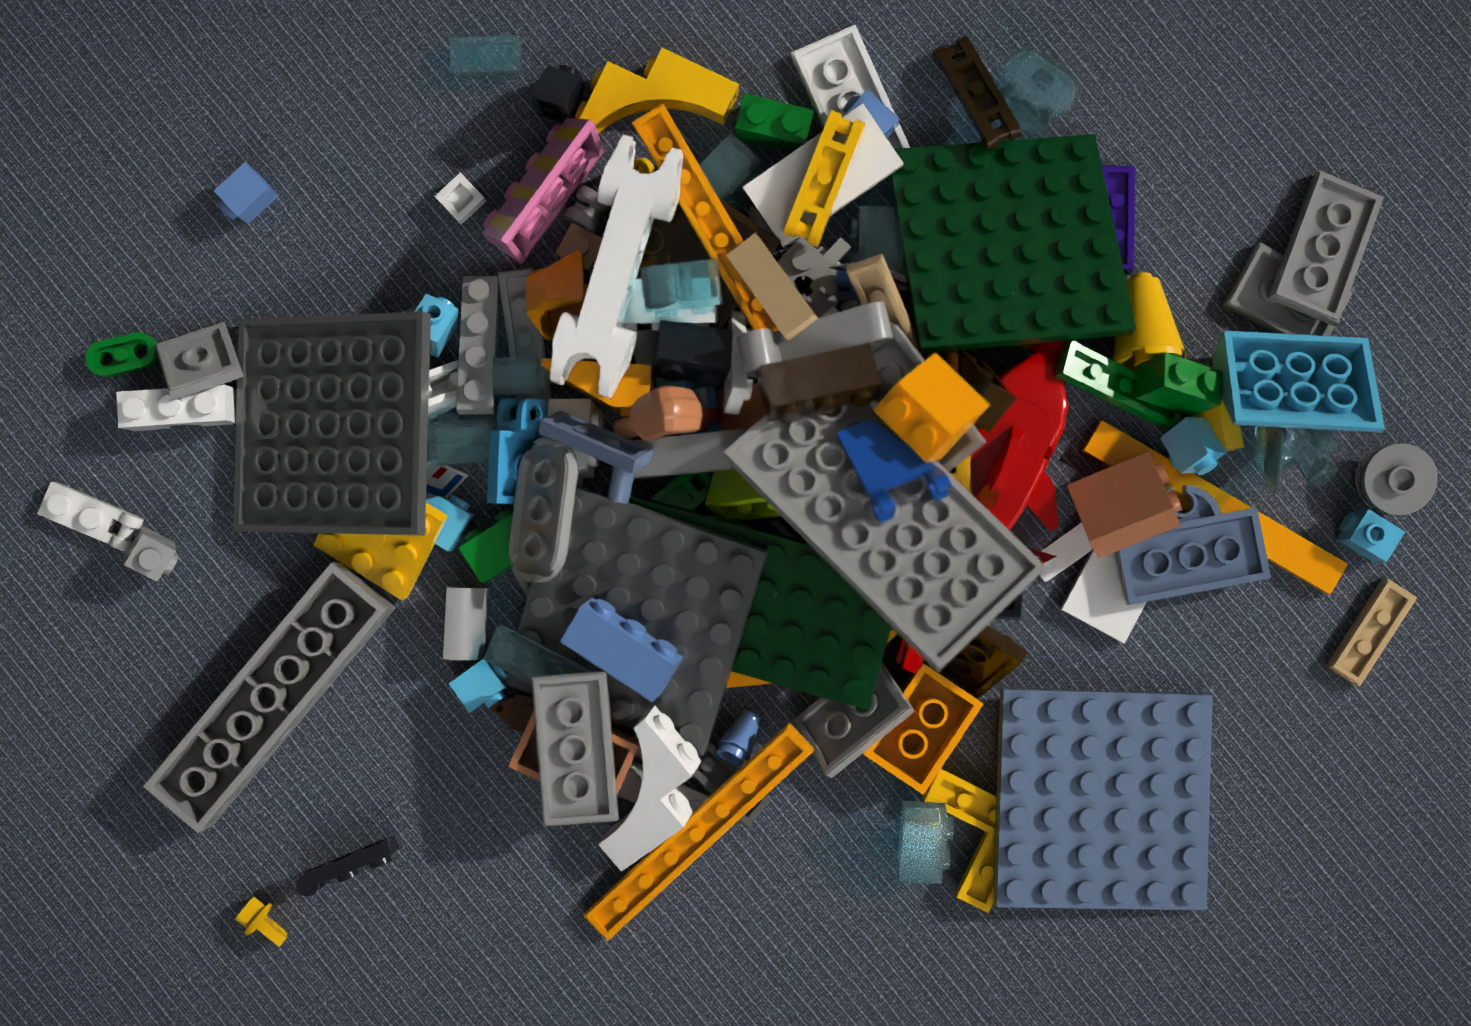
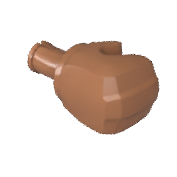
[614,386,702,442]

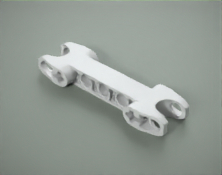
[550,135,684,399]

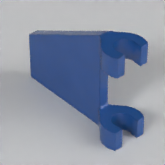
[836,419,952,524]

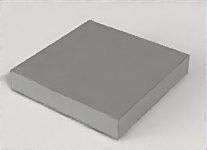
[155,322,244,400]

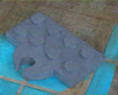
[1116,485,1271,605]

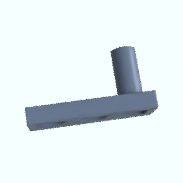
[538,410,653,503]

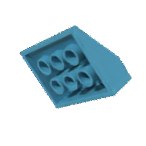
[1212,331,1385,432]

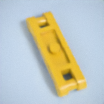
[783,110,866,247]

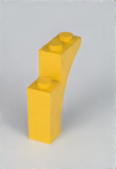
[575,48,739,134]

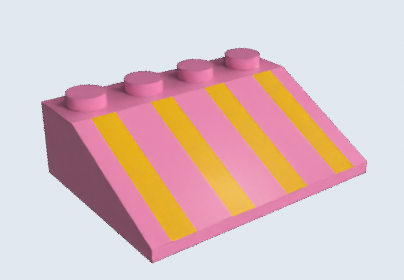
[482,118,604,265]

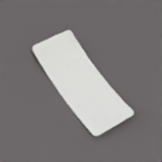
[1040,522,1093,582]

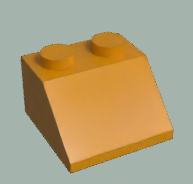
[873,353,990,463]

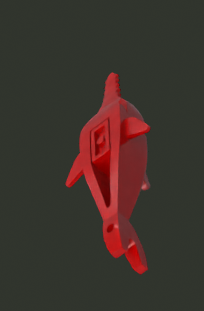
[894,340,1068,674]

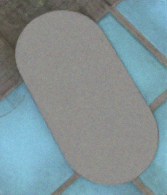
[509,436,578,583]

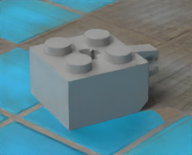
[778,237,851,318]

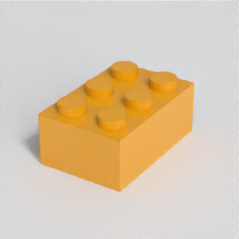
[863,663,984,795]

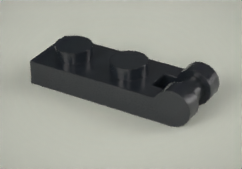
[296,835,399,896]

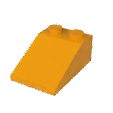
[541,358,655,418]

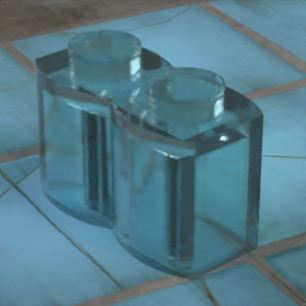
[641,259,722,319]

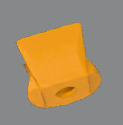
[526,250,589,341]

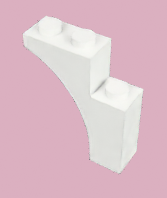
[598,706,701,872]

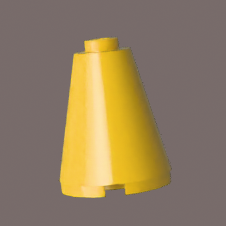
[1112,272,1186,372]

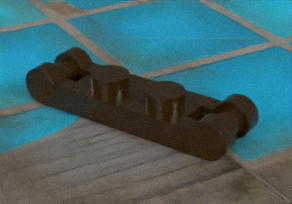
[933,36,1022,151]

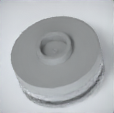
[1355,442,1438,515]

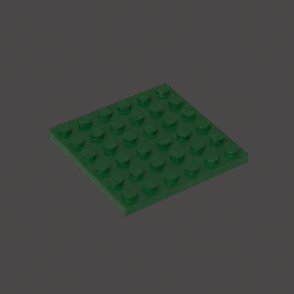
[889,134,1136,353]

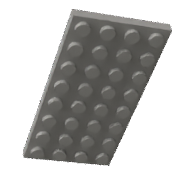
[723,400,1046,673]

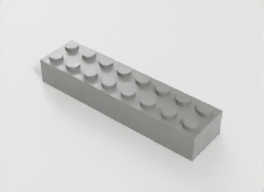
[143,562,395,833]

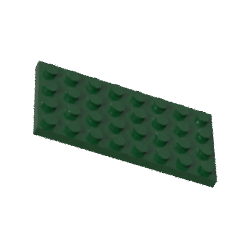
[629,494,891,711]

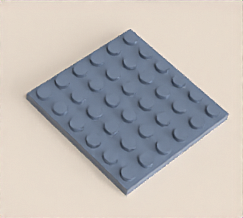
[993,688,1213,910]

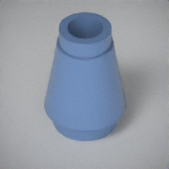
[717,710,761,766]

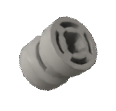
[564,185,610,234]

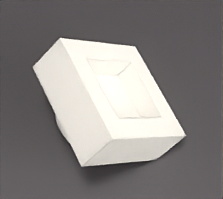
[435,172,486,224]

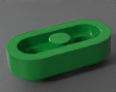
[85,332,159,377]

